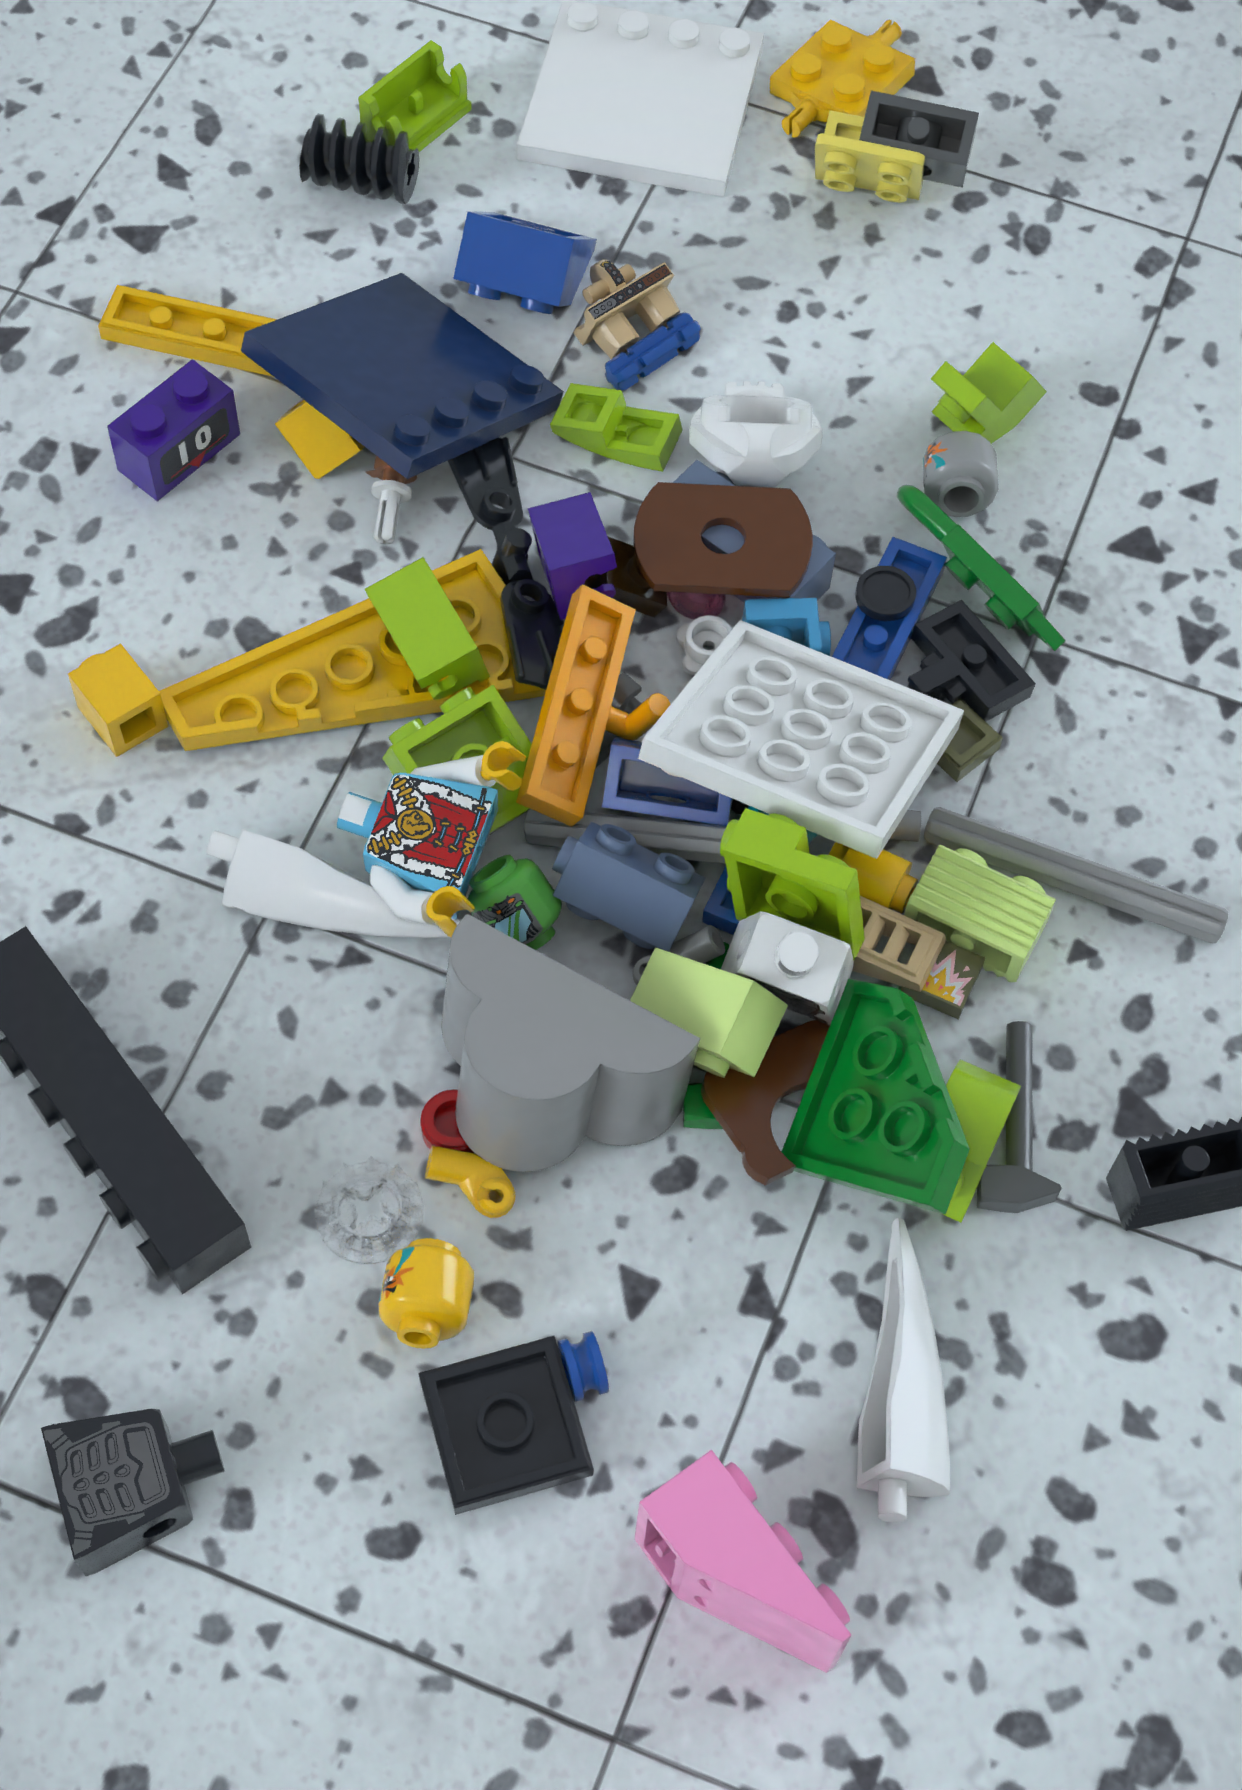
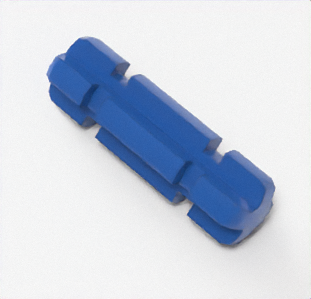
[605,312,701,391]

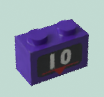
[107,359,240,501]

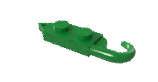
[897,485,1066,651]

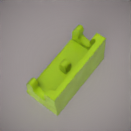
[358,40,472,152]
[365,557,490,700]

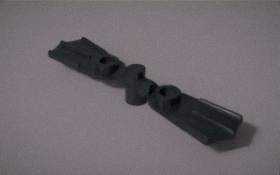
[448,437,564,690]

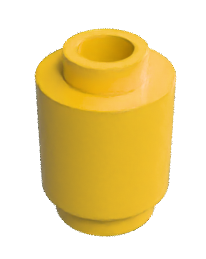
[828,842,918,914]

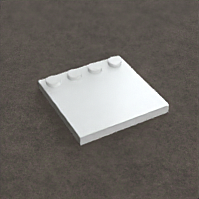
[517,0,764,197]
[638,620,964,859]

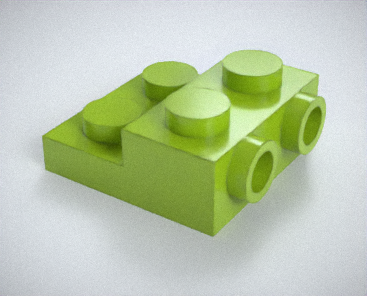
[382,685,532,835]
[720,808,865,960]

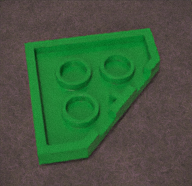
[781,978,970,1215]

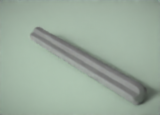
[924,807,1228,943]

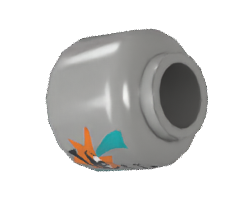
[923,431,998,517]

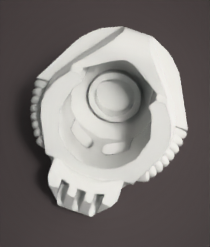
[689,381,823,488]

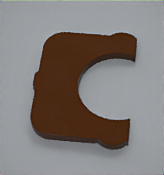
[701,1020,830,1186]

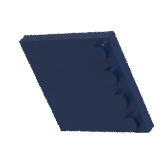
[241,273,564,479]

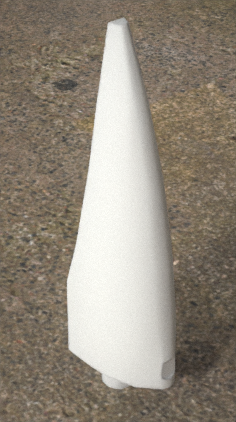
[206,829,461,938]
[857,1217,950,1522]

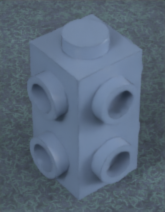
[552,821,705,952]

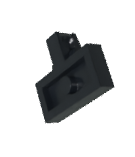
[907,600,1036,722]

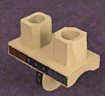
[573,259,680,359]

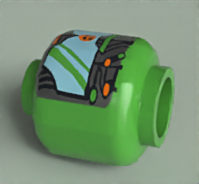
[467,855,562,950]

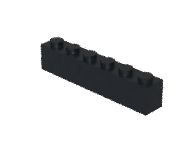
[0,926,251,1294]

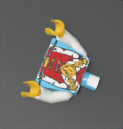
[337,741,526,938]

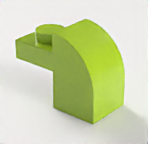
[930,342,1047,444]
[940,1059,1021,1223]

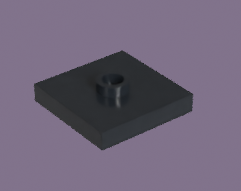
[418,1336,594,1515]

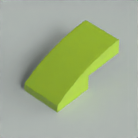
[550,383,683,472]

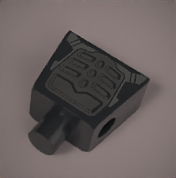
[41,1409,225,1576]

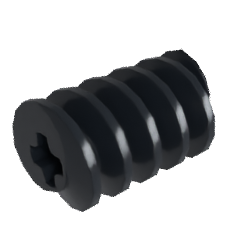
[299,113,419,204]

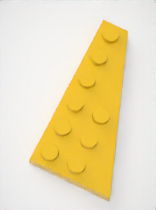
[159,549,546,751]

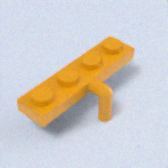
[516,584,670,827]

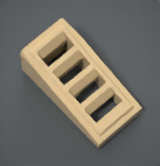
[852,896,946,992]

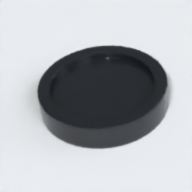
[855,566,916,621]

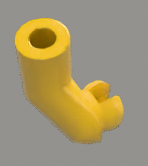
[425,1145,515,1218]

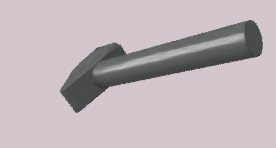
[977,1021,1062,1213]

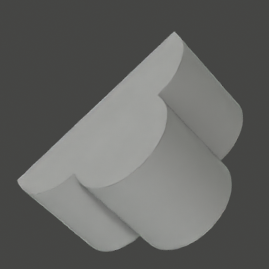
[441,913,700,1172]

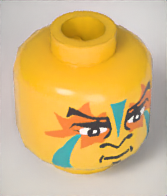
[378,1238,474,1349]

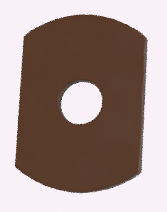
[633,482,813,598]

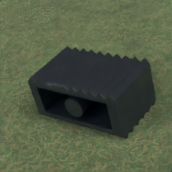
[1106,1117,1242,1231]

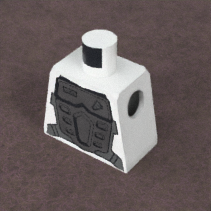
[721,911,854,1025]

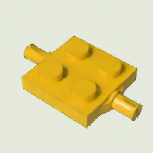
[770,20,915,138]

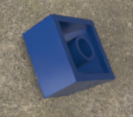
[453,212,597,314]

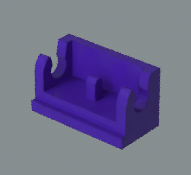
[528,492,617,620]

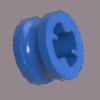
[558,1331,609,1402]

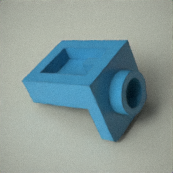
[742,598,831,656]

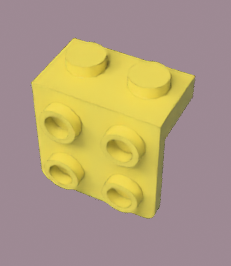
[815,110,925,203]

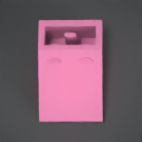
[634,1450,851,1673]

